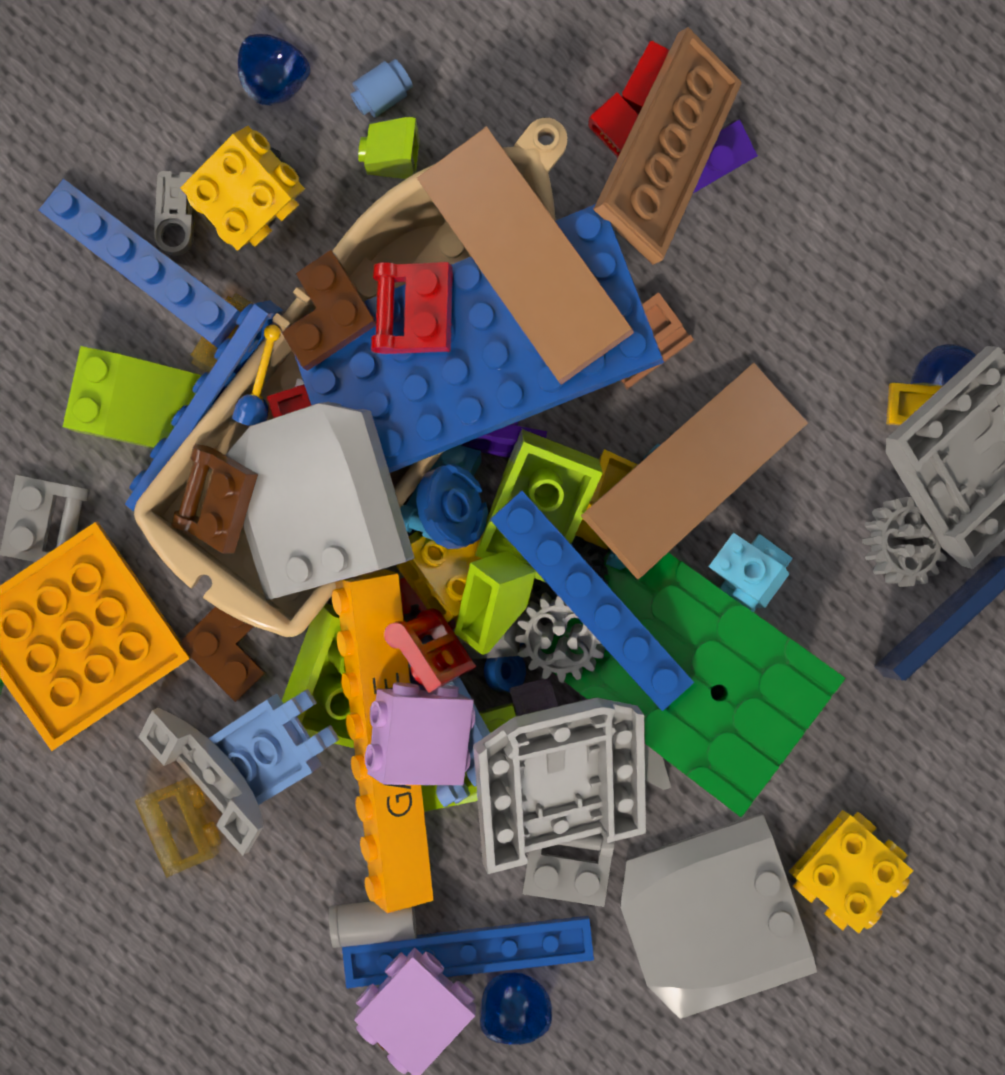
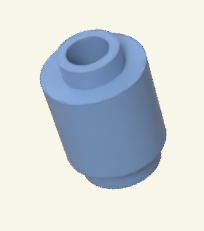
[350,59,413,118]

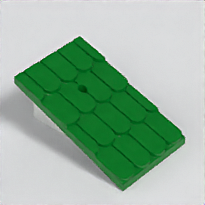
[540,549,846,818]

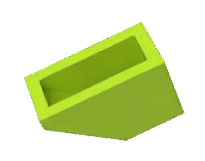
[358,117,420,179]
[454,550,536,655]

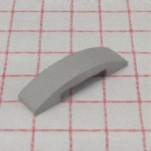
[139,708,264,856]

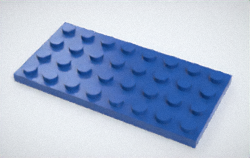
[294,204,665,473]

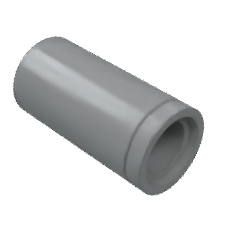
[329,901,417,948]

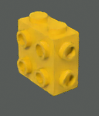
[180,125,305,251]
[396,531,483,623]
[789,810,914,934]

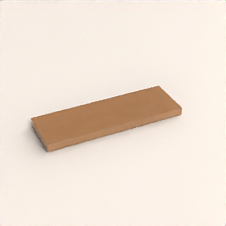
[593,27,742,265]
[417,126,634,385]
[581,363,808,579]

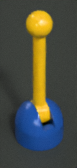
[232,324,281,426]

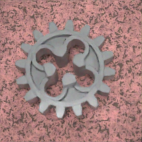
[862,497,947,587]
[515,592,605,682]

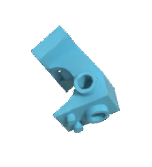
[708,533,793,612]

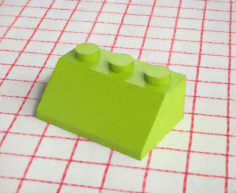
[282,603,354,748]

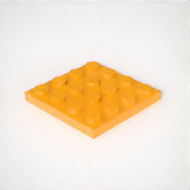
[0,522,191,751]

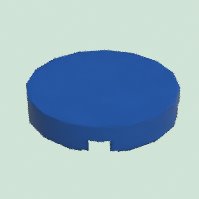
[416,464,488,549]

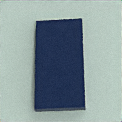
[874,556,1005,681]

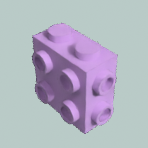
[365,682,475,785]
[354,948,476,1075]

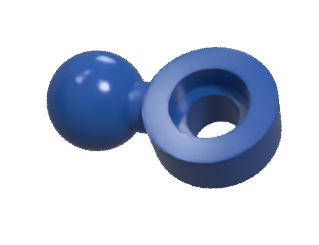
[484,628,526,692]

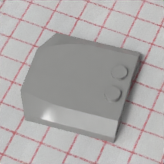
[886,346,1005,569]
[226,401,415,600]
[473,698,646,874]
[620,813,817,1019]

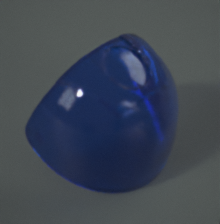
[237,34,310,106]
[910,344,976,387]
[479,972,552,1045]

